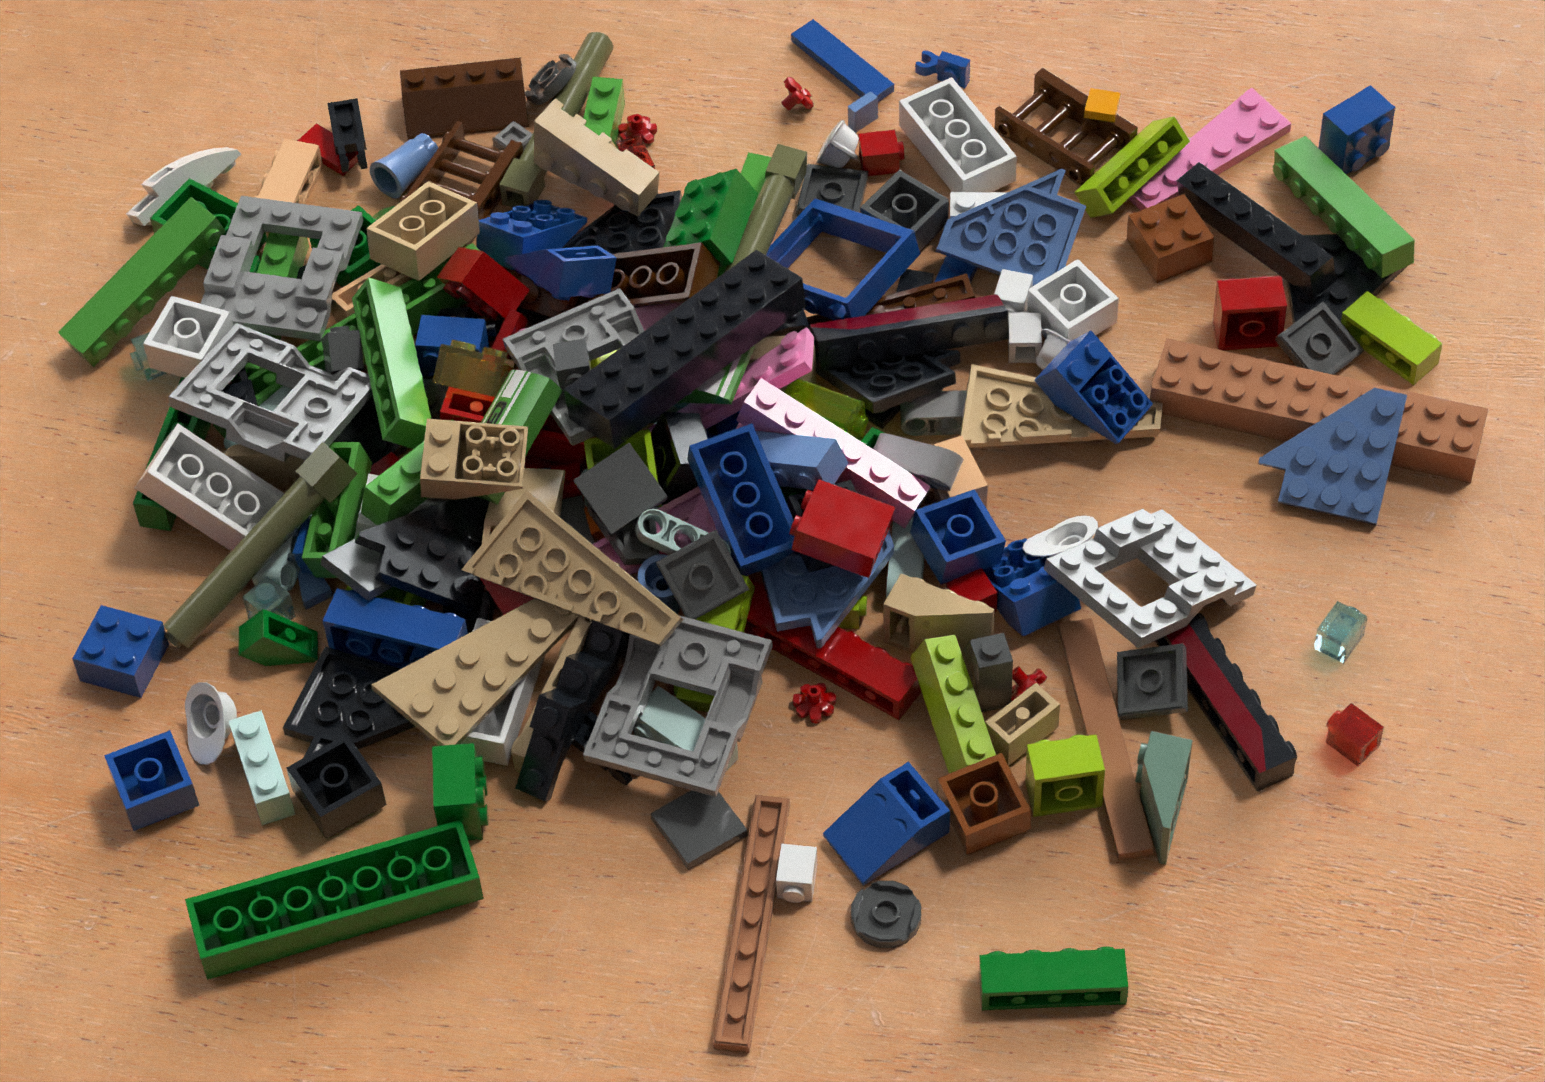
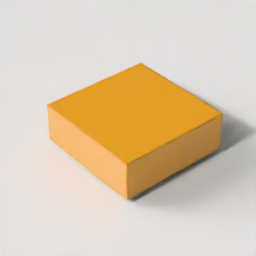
[1084,88,1121,123]

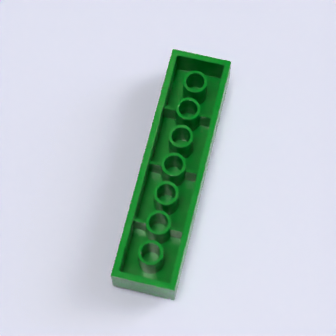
[185,820,484,980]

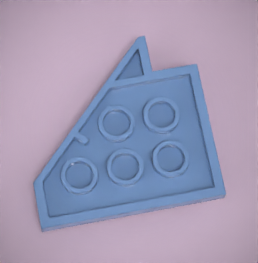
[935,169,1086,286]
[1258,388,1407,525]
[760,531,894,648]

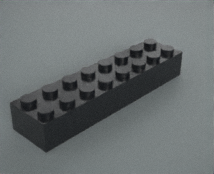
[564,250,806,449]

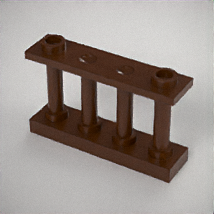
[995,68,1138,185]
[398,121,523,248]

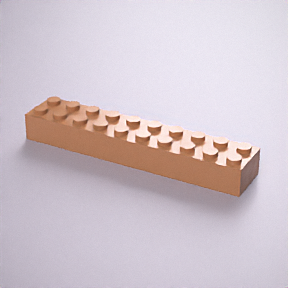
[1150,338,1488,483]

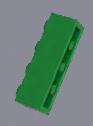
[979,946,1128,1011]

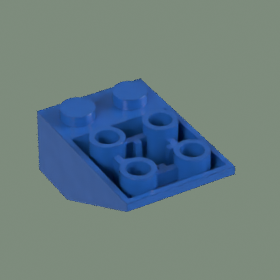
[476,200,587,271]
[504,246,617,300]
[1034,330,1153,444]
[983,538,1081,636]
[823,761,950,886]

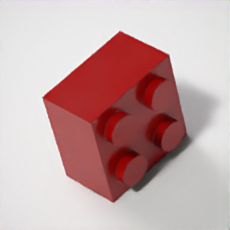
[437,247,530,321]
[1213,276,1287,351]

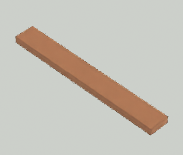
[1058,618,1153,861]
[713,795,790,1053]

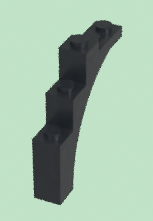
[515,620,630,801]

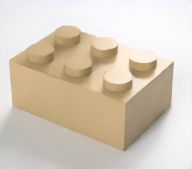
[367,181,480,281]

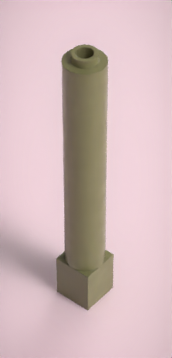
[500,32,614,208]
[723,144,807,274]
[164,442,358,648]

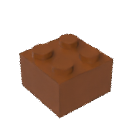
[1126,194,1214,283]
[937,753,1031,855]

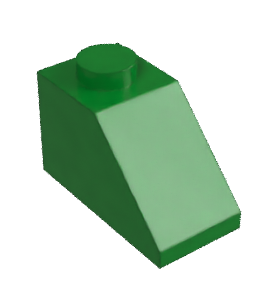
[238,609,318,666]

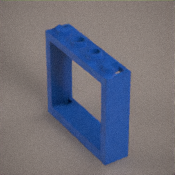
[766,198,920,321]

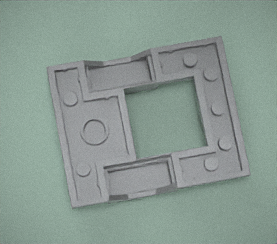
[200,196,363,341]
[503,288,692,446]
[168,323,373,462]
[1044,509,1257,648]
[583,615,772,797]

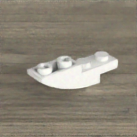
[126,147,241,226]

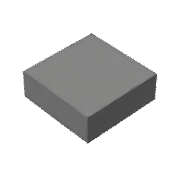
[492,121,532,151]

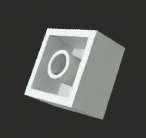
[1027,259,1119,341]
[143,296,233,378]

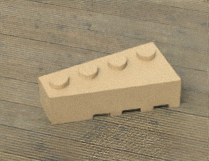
[534,99,659,216]

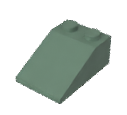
[1135,731,1193,865]

